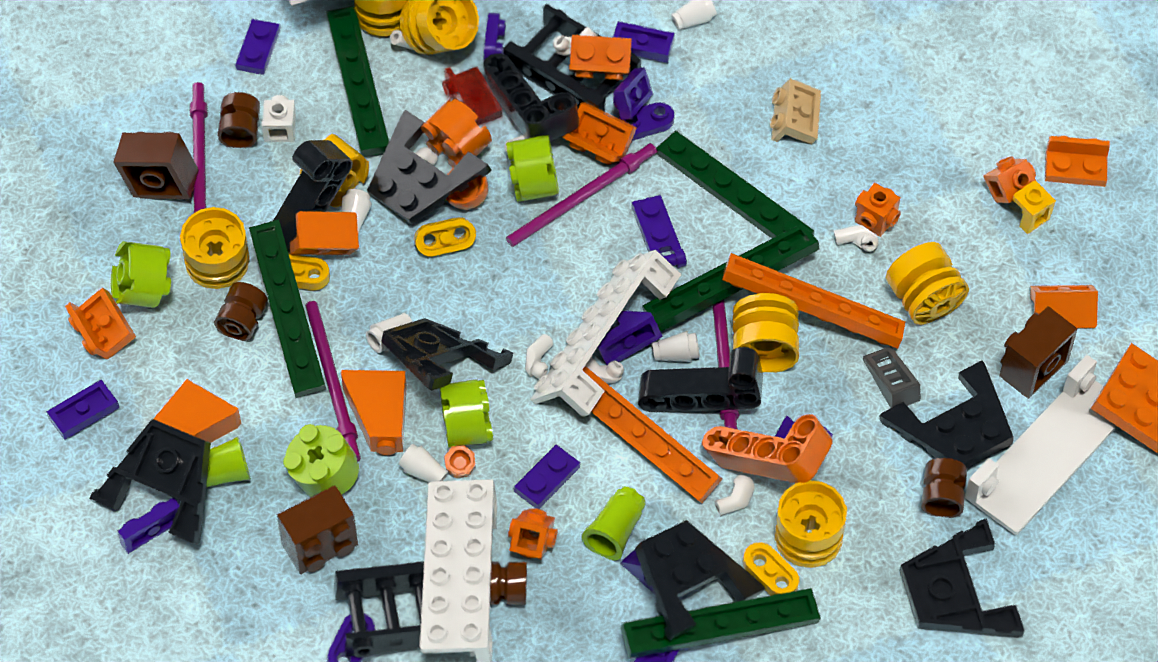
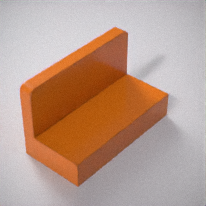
[290,211,359,255]
[1030,285,1098,328]

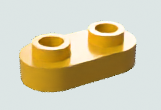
[414,217,476,256]
[288,253,330,290]
[743,542,799,595]

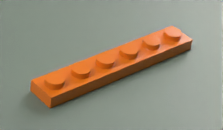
[722,253,906,349]
[583,366,722,504]

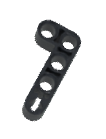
[483,53,580,141]
[273,140,353,254]
[638,347,763,412]

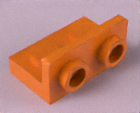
[569,35,632,80]
[1045,136,1110,187]

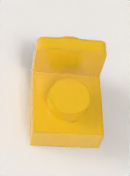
[1013,181,1056,234]

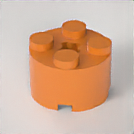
[421,99,492,168]

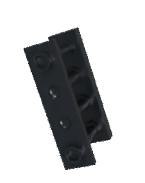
[503,3,641,112]
[334,561,424,657]

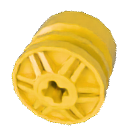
[354,0,408,37]
[400,0,479,55]
[180,207,250,289]
[885,242,969,325]
[733,293,799,373]
[774,480,847,568]

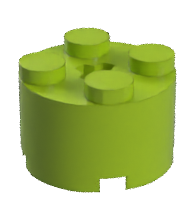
[506,135,559,202]
[111,241,171,308]
[440,379,493,448]
[283,424,359,497]

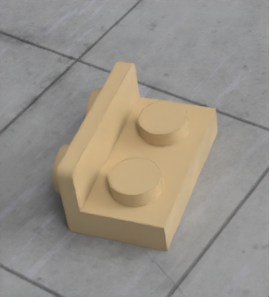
[770,78,821,144]

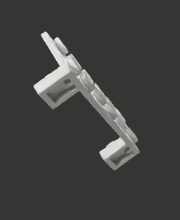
[530,250,681,417]
[965,355,1117,535]
[420,479,497,662]

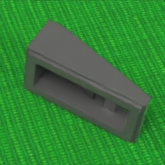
[863,346,921,408]

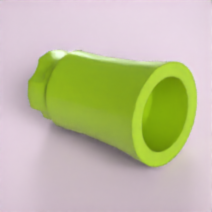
[206,437,251,487]
[581,486,646,561]

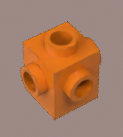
[983,156,1036,203]
[855,183,901,237]
[508,508,558,559]

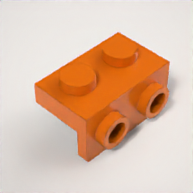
[562,102,637,164]
[65,287,136,359]

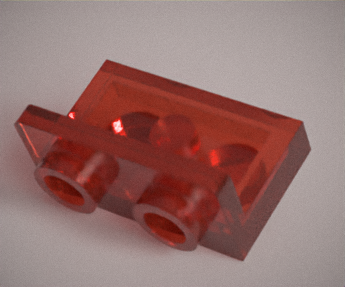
[442,66,503,126]

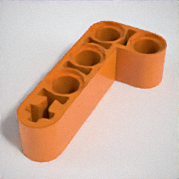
[702,414,833,483]

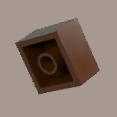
[113,131,199,199]
[999,306,1078,399]
[277,485,358,575]

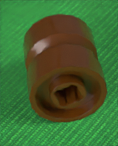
[218,92,260,148]
[214,282,268,341]
[921,458,967,518]
[490,561,527,605]

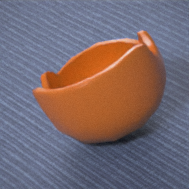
[446,168,488,210]

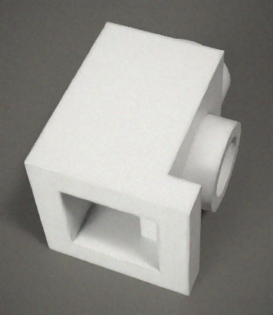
[262,95,296,142]

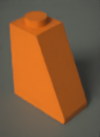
[341,370,407,455]
[154,379,241,443]

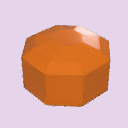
[444,445,476,478]

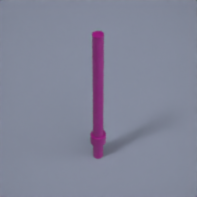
[189,82,208,213]
[506,143,657,247]
[713,299,739,429]
[305,301,361,462]

